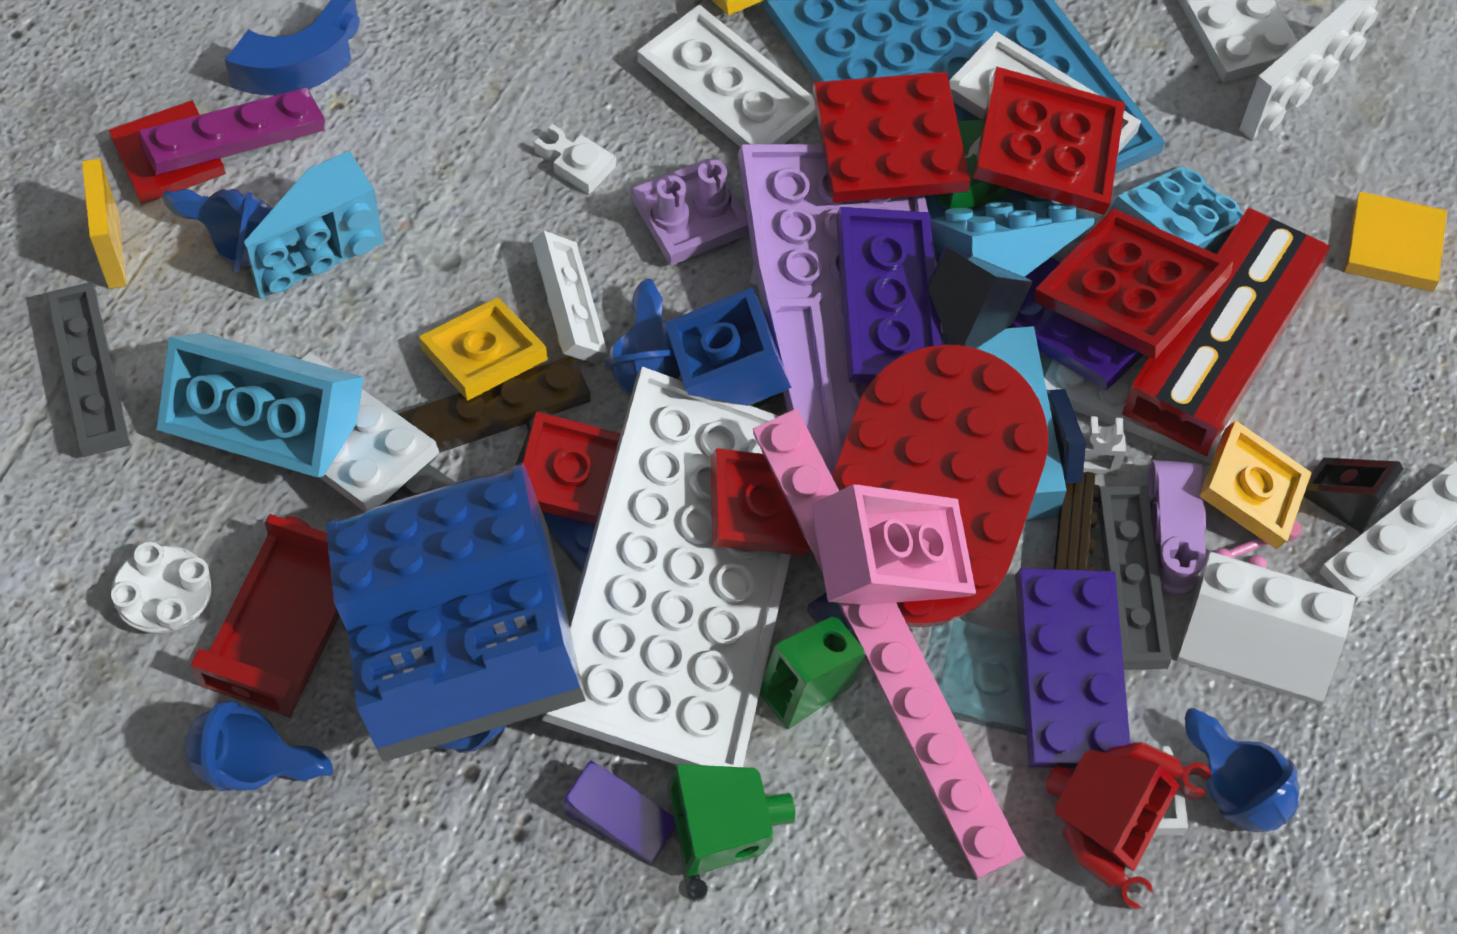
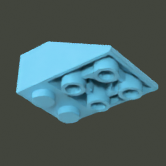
[244,150,384,299]
[1107,166,1244,253]
[930,196,1094,277]

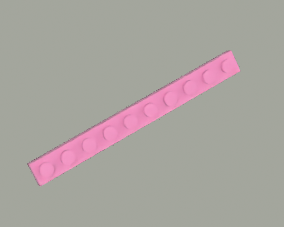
[753,408,1024,880]

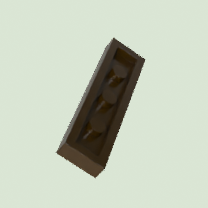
[398,356,591,453]

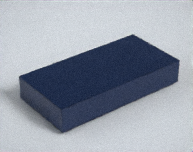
[1047,389,1086,483]

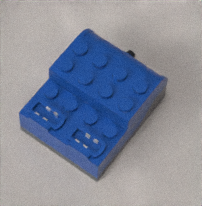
[326,463,586,762]

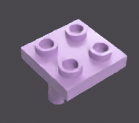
[631,157,749,266]

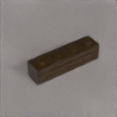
[1053,471,1100,571]

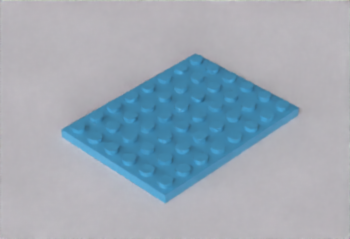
[762,0,1165,218]

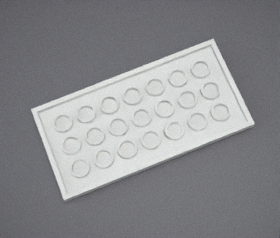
[542,367,791,767]

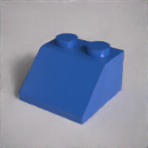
[665,287,792,406]

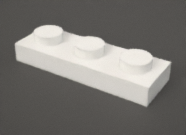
[532,231,608,364]

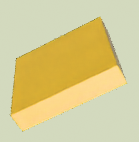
[82,158,127,289]
[1344,191,1447,292]
[418,297,548,401]
[1199,420,1311,549]

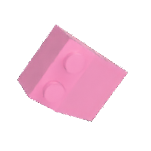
[811,484,976,605]

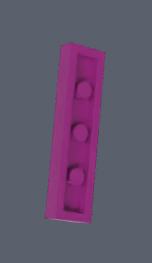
[139,88,325,175]

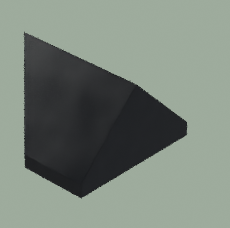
[927,245,1032,349]
[1303,457,1408,533]

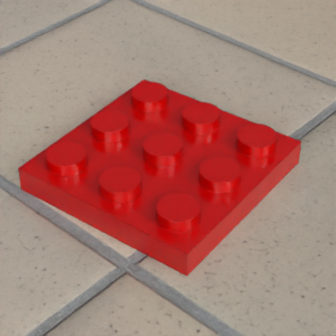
[973,66,1125,215]
[813,72,970,203]
[1035,208,1233,359]

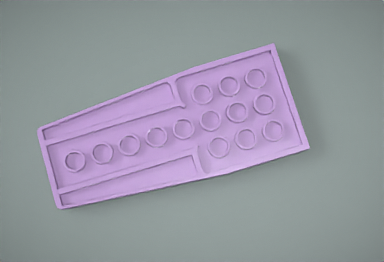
[738,144,943,476]

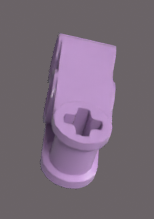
[1148,460,1206,597]

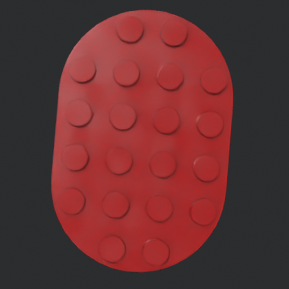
[832,345,1048,627]

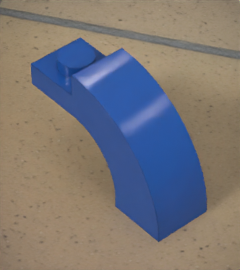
[225,0,360,96]

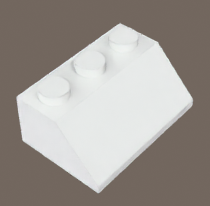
[1177,552,1355,706]

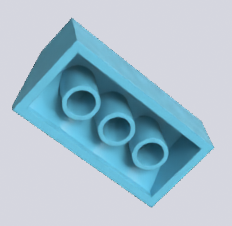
[156,333,364,478]

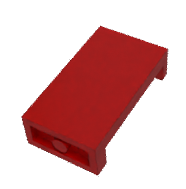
[190,514,340,718]

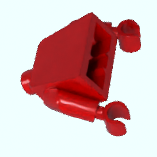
[1046,742,1211,909]

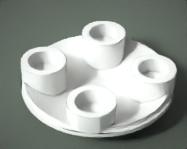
[111,542,212,633]

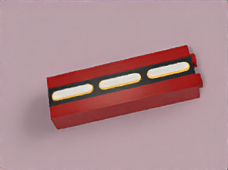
[1122,207,1331,457]

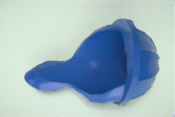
[162,188,273,273]
[604,278,680,396]
[184,701,334,792]
[1185,708,1299,832]

